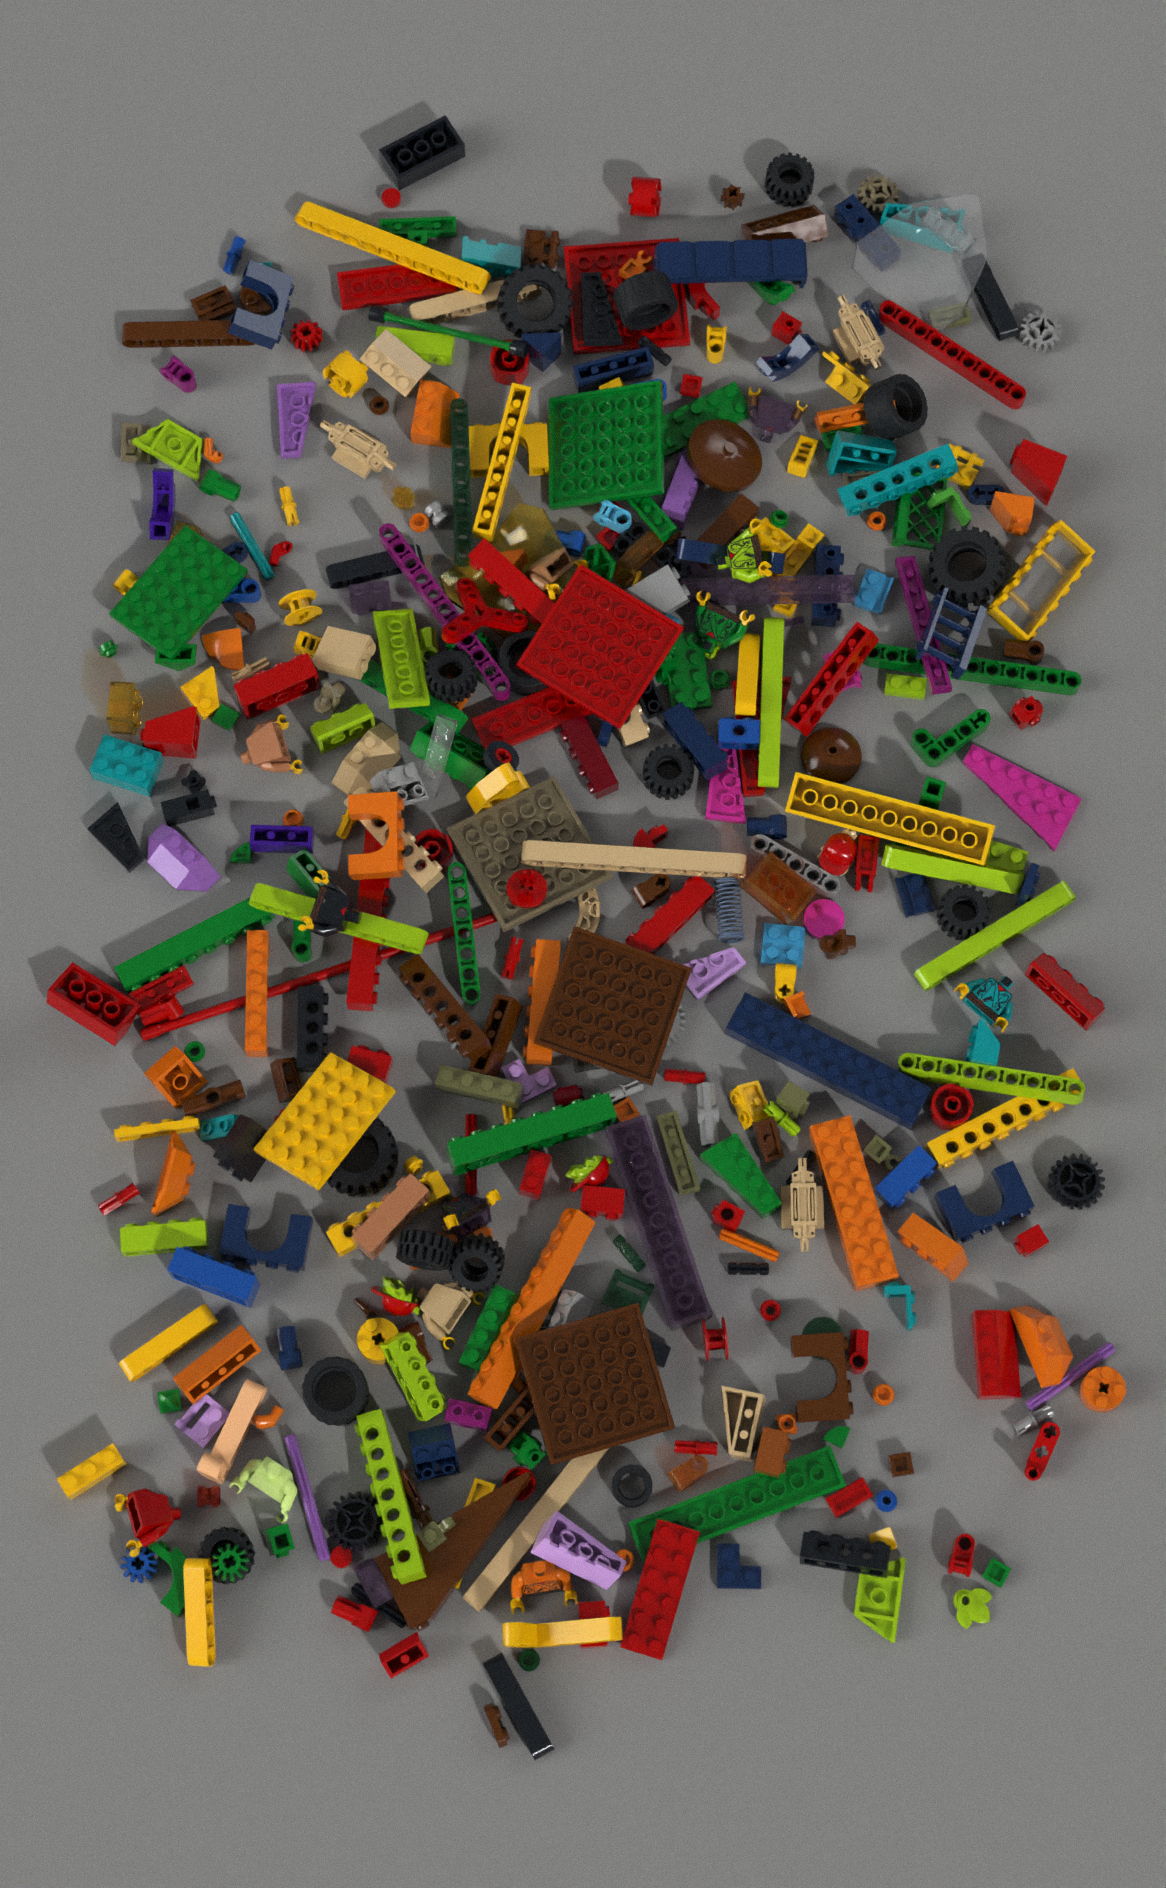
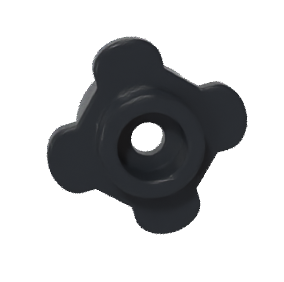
[181,770,206,794]

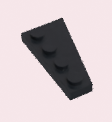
[581,272,623,347]

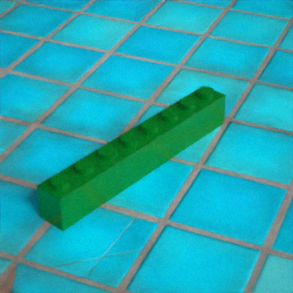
[114,897,275,994]

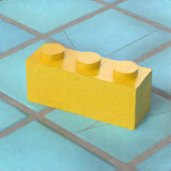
[57,1443,127,1500]

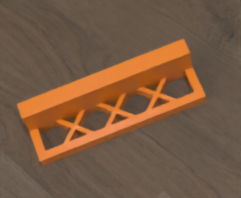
[814,398,895,433]

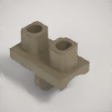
[314,681,346,718]

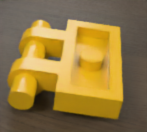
[935,443,985,490]

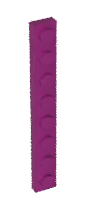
[895,556,952,695]

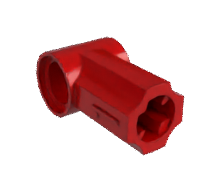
[139,992,184,1027]
[849,1329,869,1374]
[330,1595,378,1632]

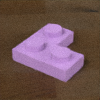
[501,1058,557,1105]

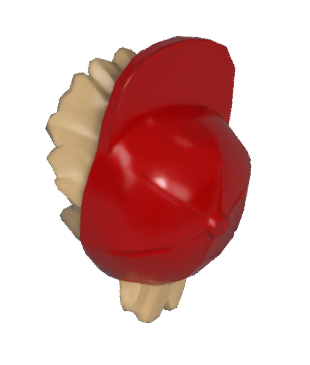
[817,829,857,876]

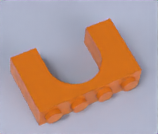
[348,791,405,880]

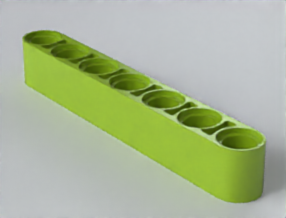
[881,844,1024,894]

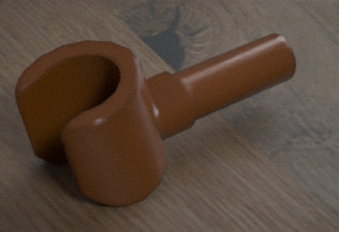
[354,1298,379,1320]

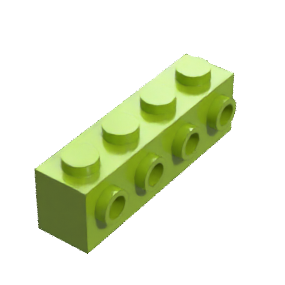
[380,1332,447,1421]

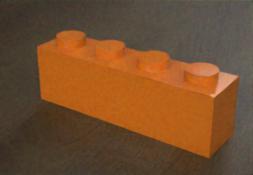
[173,1325,262,1404]

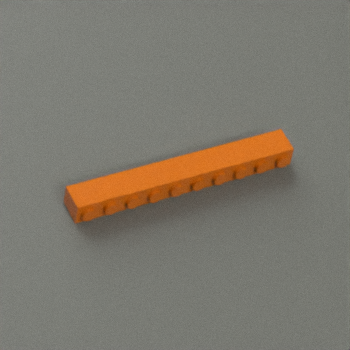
[468,1208,596,1409]

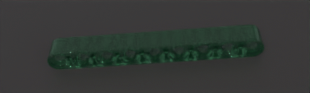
[449,398,473,568]

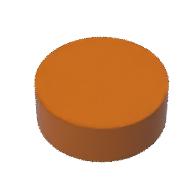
[615,1549,634,1572]

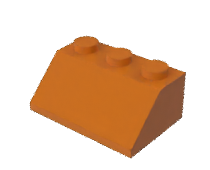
[411,379,460,448]

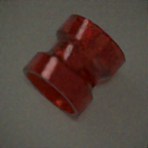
[197,1485,221,1508]

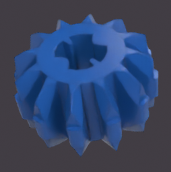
[120,1547,158,1583]

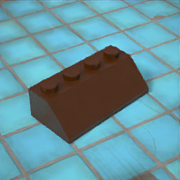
[741,205,828,242]

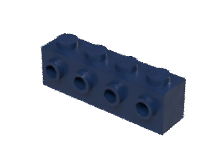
[834,194,901,271]
[573,347,654,393]
[811,544,844,627]
[662,702,728,780]

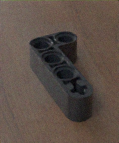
[614,522,689,583]

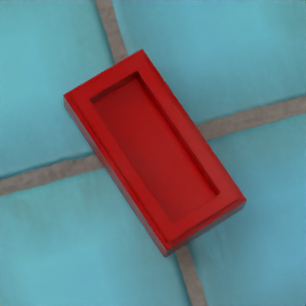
[825,1477,873,1518]

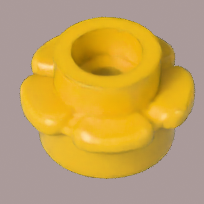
[403,1156,423,1175]

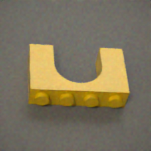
[468,422,549,478]

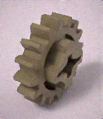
[857,174,899,215]

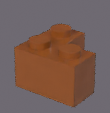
[753,1427,792,1478]

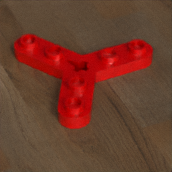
[441,578,528,644]

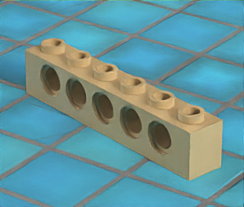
[343,786,444,893]

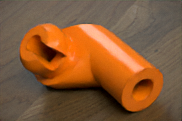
[203,438,223,463]
[252,1405,284,1429]

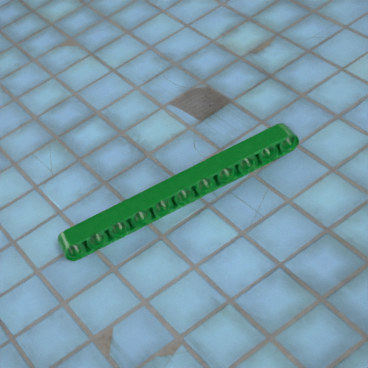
[863,644,1082,695]

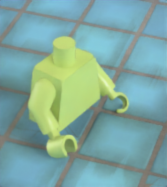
[229,1456,297,1523]

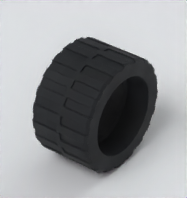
[613,271,679,331]
[864,374,928,440]
[498,629,549,696]
[302,1356,369,1426]

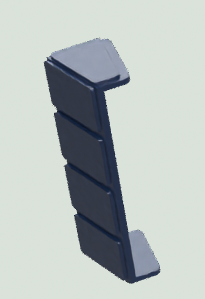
[653,239,807,288]

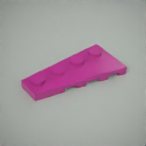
[705,741,746,824]

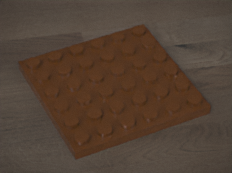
[533,926,692,1086]
[514,1303,675,1465]

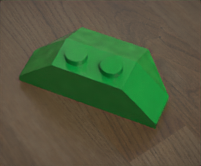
[583,543,616,582]

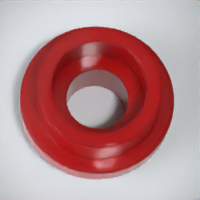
[760,1300,781,1321]

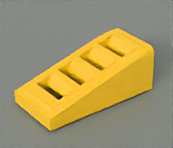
[787,435,819,478]
[294,630,322,658]

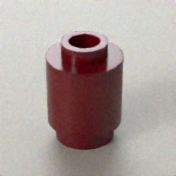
[552,1084,584,1107]

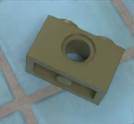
[776,1081,810,1121]

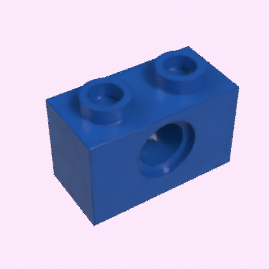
[718,717,760,750]

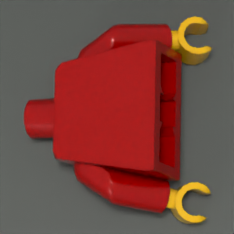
[114,1488,181,1557]

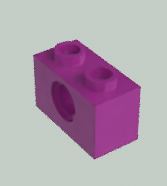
[444,1398,492,1433]

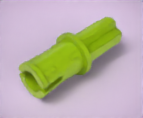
[763,1100,800,1136]

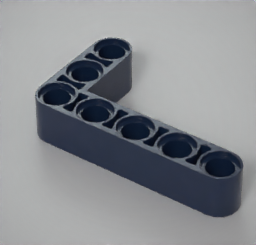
[676,538,786,574]

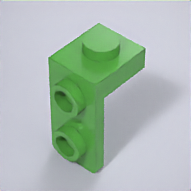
[927,486,972,527]

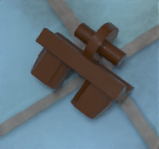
[819,929,856,960]

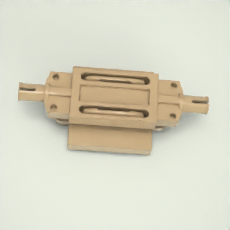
[832,295,885,370]
[320,420,397,479]
[780,1158,824,1252]

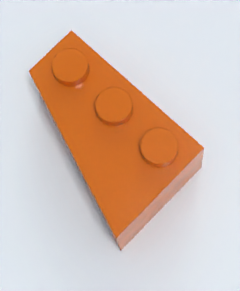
[897,1213,968,1282]

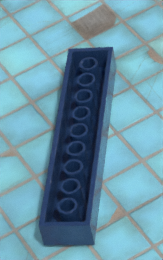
[725,992,932,1130]

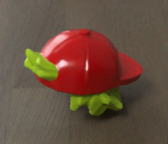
[565,1155,613,1193]
[371,1276,421,1316]

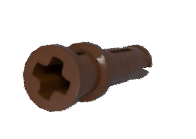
[399,1469,433,1530]

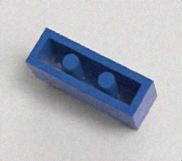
[873,1145,937,1210]

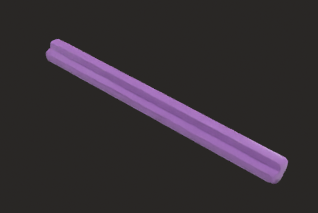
[285,1434,330,1561]

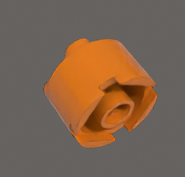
[1080,1366,1126,1413]

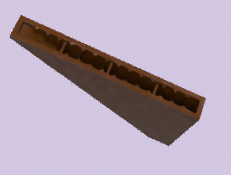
[374,1472,532,1632]

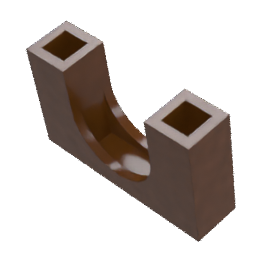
[790,1332,854,1423]

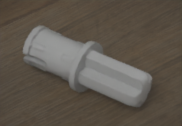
[603,1080,644,1103]
[1012,1405,1054,1436]

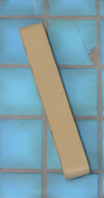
[409,279,542,328]

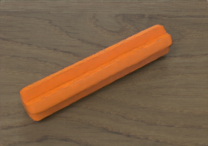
[719,1228,780,1262]

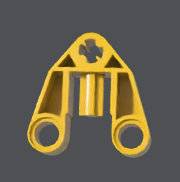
[465,763,530,814]

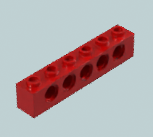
[784,622,879,737]

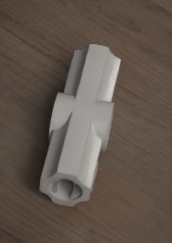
[696,1082,719,1148]

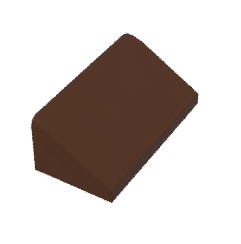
[270,1057,302,1103]

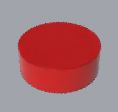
[382,188,401,208]
[330,1546,353,1569]

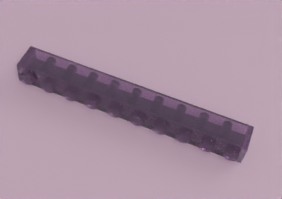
[677,575,856,606]

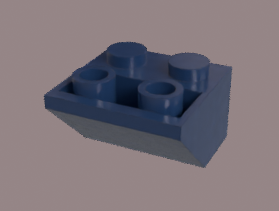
[408,1423,461,1482]

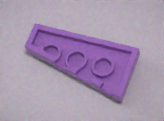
[277,382,316,459]

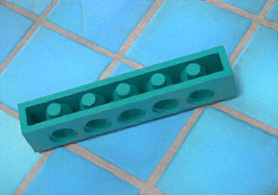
[837,443,958,517]

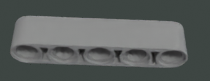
[750,834,840,899]

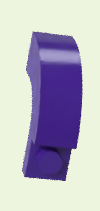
[149,468,176,540]

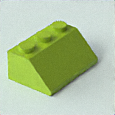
[310,703,376,754]

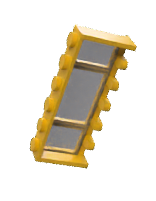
[986,520,1096,642]

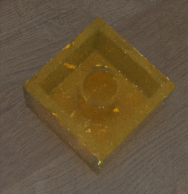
[106,681,143,735]

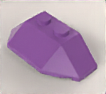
[147,823,221,892]

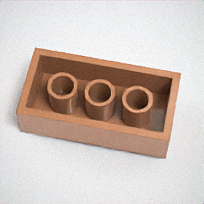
[352,1173,431,1261]

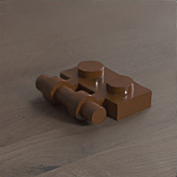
[523,229,560,269]

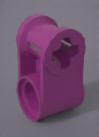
[159,356,197,393]

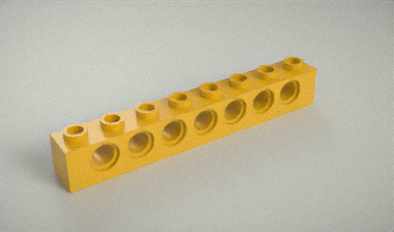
[472,383,532,542]
[925,1068,1086,1169]

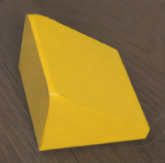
[868,1527,897,1550]

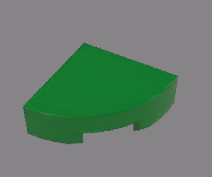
[230,842,252,864]
[822,1426,851,1449]

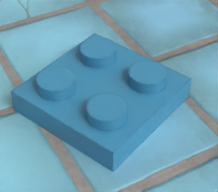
[760,923,806,969]

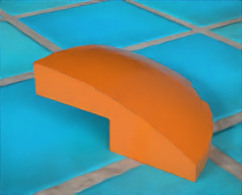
[202,628,245,671]

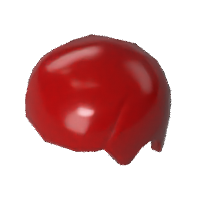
[503,1466,536,1502]

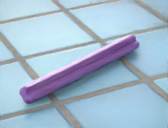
[1026,1342,1115,1411]

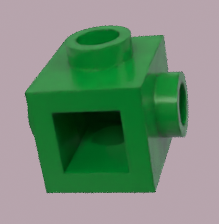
[507,1431,546,1470]

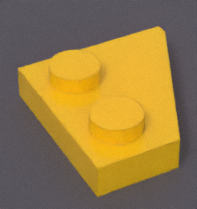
[180,666,220,720]

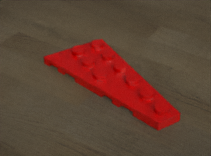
[732,676,792,797]

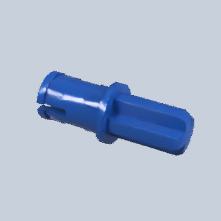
[223,236,246,274]

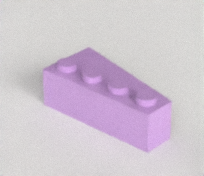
[530,1510,626,1590]

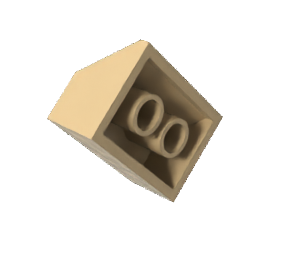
[360,329,432,397]

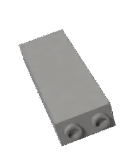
[625,564,691,616]

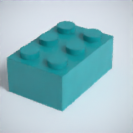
[89,734,164,797]

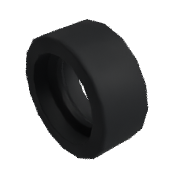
[611,1464,653,1507]

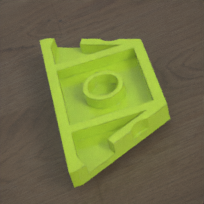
[132,419,202,482]
[853,1557,906,1643]

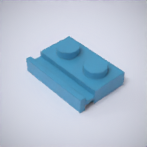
[853,568,894,615]

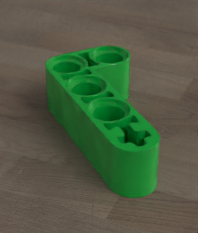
[910,709,991,767]

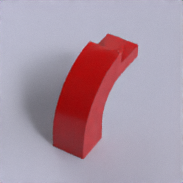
[687,283,720,321]

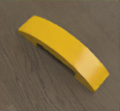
[761,523,825,595]

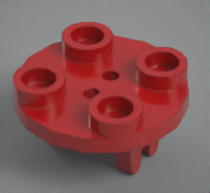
[506,869,547,908]

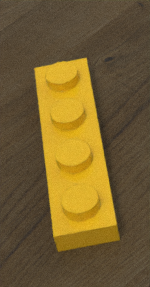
[114,1116,201,1142]

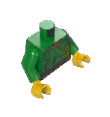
[695,590,755,654]

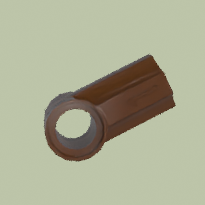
[1003,638,1044,665]
[398,1321,433,1365]

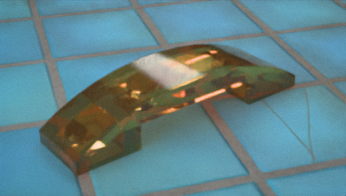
[612,530,681,588]

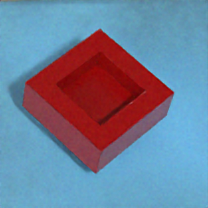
[680,374,703,398]

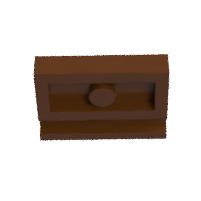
[190,285,237,321]

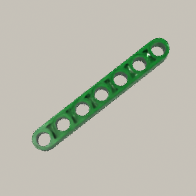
[357,659,468,736]
[447,862,481,1006]

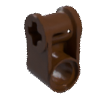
[630,874,670,909]

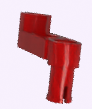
[1024,1421,1060,1481]

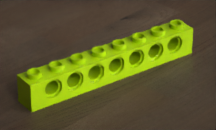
[355,1408,427,1585]

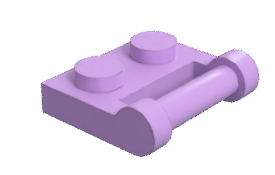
[174,1394,230,1449]

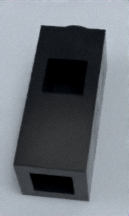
[160,790,217,826]

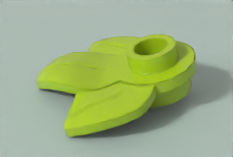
[953,1588,992,1629]

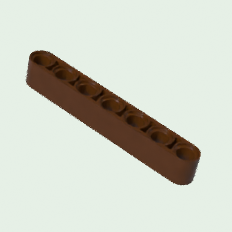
[122,320,255,348]

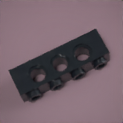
[297,986,329,1072]
[800,1530,891,1578]

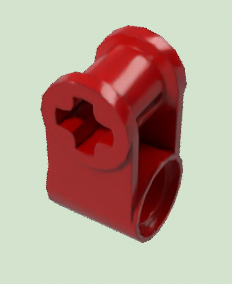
[947,1533,975,1578]

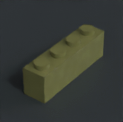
[435,1065,525,1109]

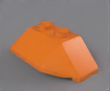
[151,1131,196,1217]
[1009,1305,1073,1388]

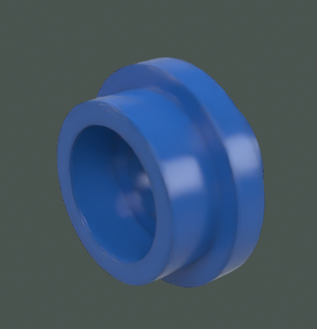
[875,1490,897,1512]

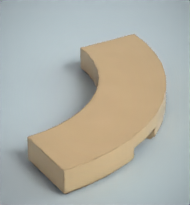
[567,887,600,940]

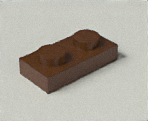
[752,1116,784,1163]

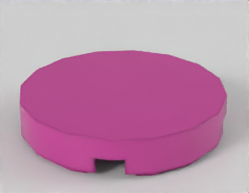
[803,899,845,939]

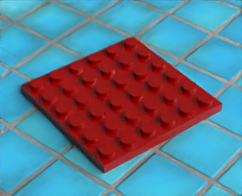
[564,238,690,355]
[516,564,684,730]

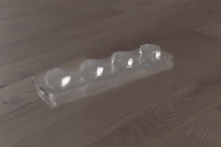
[420,714,458,798]

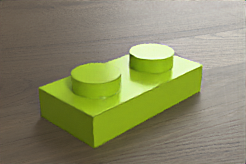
[884,673,927,700]

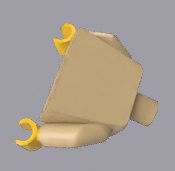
[417,1282,485,1350]

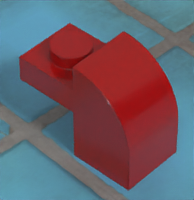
[633,824,668,848]

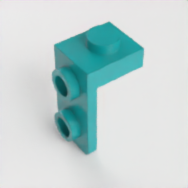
[200,1114,239,1141]
[883,1282,916,1331]

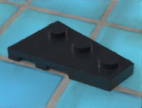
[87,802,145,873]

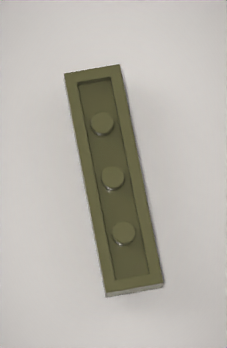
[656,1111,700,1197]

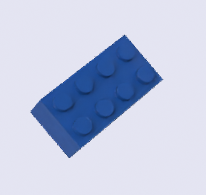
[167,1246,261,1308]

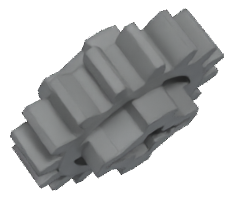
[1019,310,1062,352]

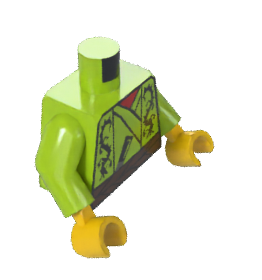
[717,518,772,583]

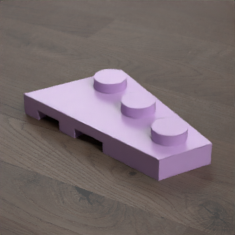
[683,947,746,1001]

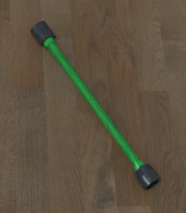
[368,305,529,358]

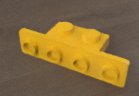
[821,351,872,404]

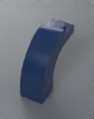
[756,334,820,382]

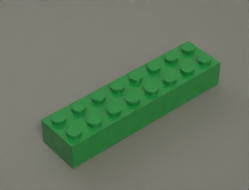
[446,1092,617,1176]

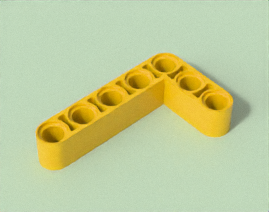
[502,1617,623,1648]

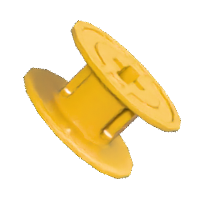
[278,589,322,626]

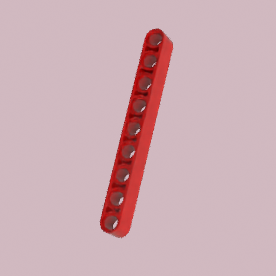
[878,300,1026,409]

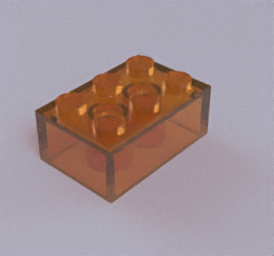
[739,851,817,925]

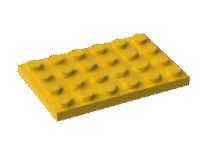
[253,1052,396,1191]

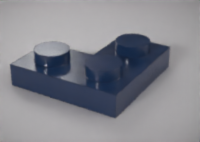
[1015,863,1041,907]
[717,1544,761,1590]

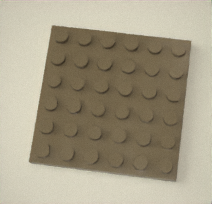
[446,776,613,932]

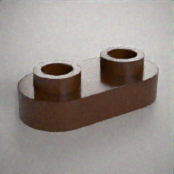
[484,1703,510,1748]

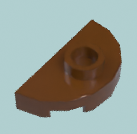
[240,286,272,315]

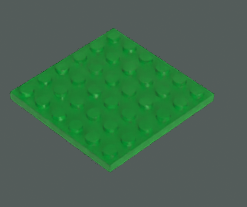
[548,380,664,510]

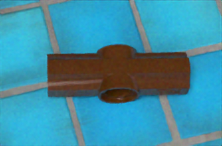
[180,1080,246,1116]

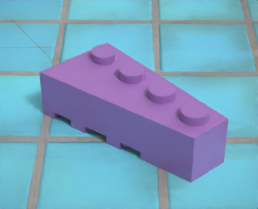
[660,447,701,531]

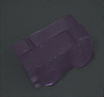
[349,580,392,615]

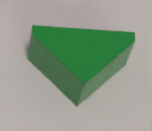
[155,644,197,671]

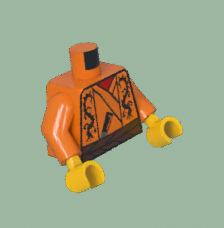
[510,1560,577,1614]

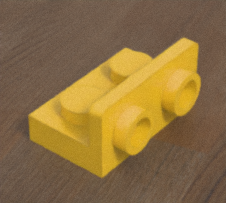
[755,517,796,554]
[729,1080,769,1130]

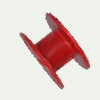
[702,1317,728,1362]

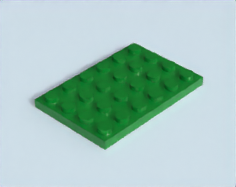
[109,525,248,661]

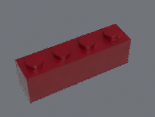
[559,714,619,800]

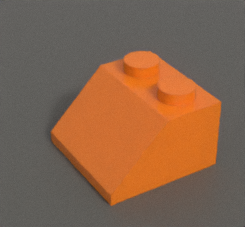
[990,491,1035,536]
[144,1046,207,1110]

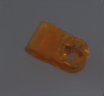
[666,1455,708,1493]

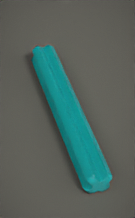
[230,512,275,581]

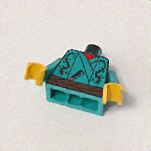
[953,976,1013,1033]

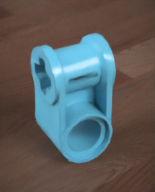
[593,500,632,534]

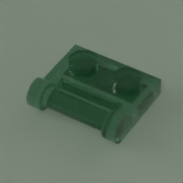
[601,1268,655,1316]

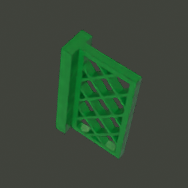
[891,472,948,551]

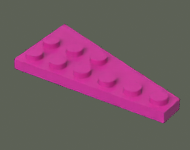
[963,744,1082,852]

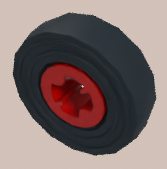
[483,741,519,772]

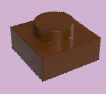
[234,610,256,635]
[888,1452,914,1478]

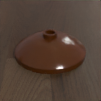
[801,727,862,784]

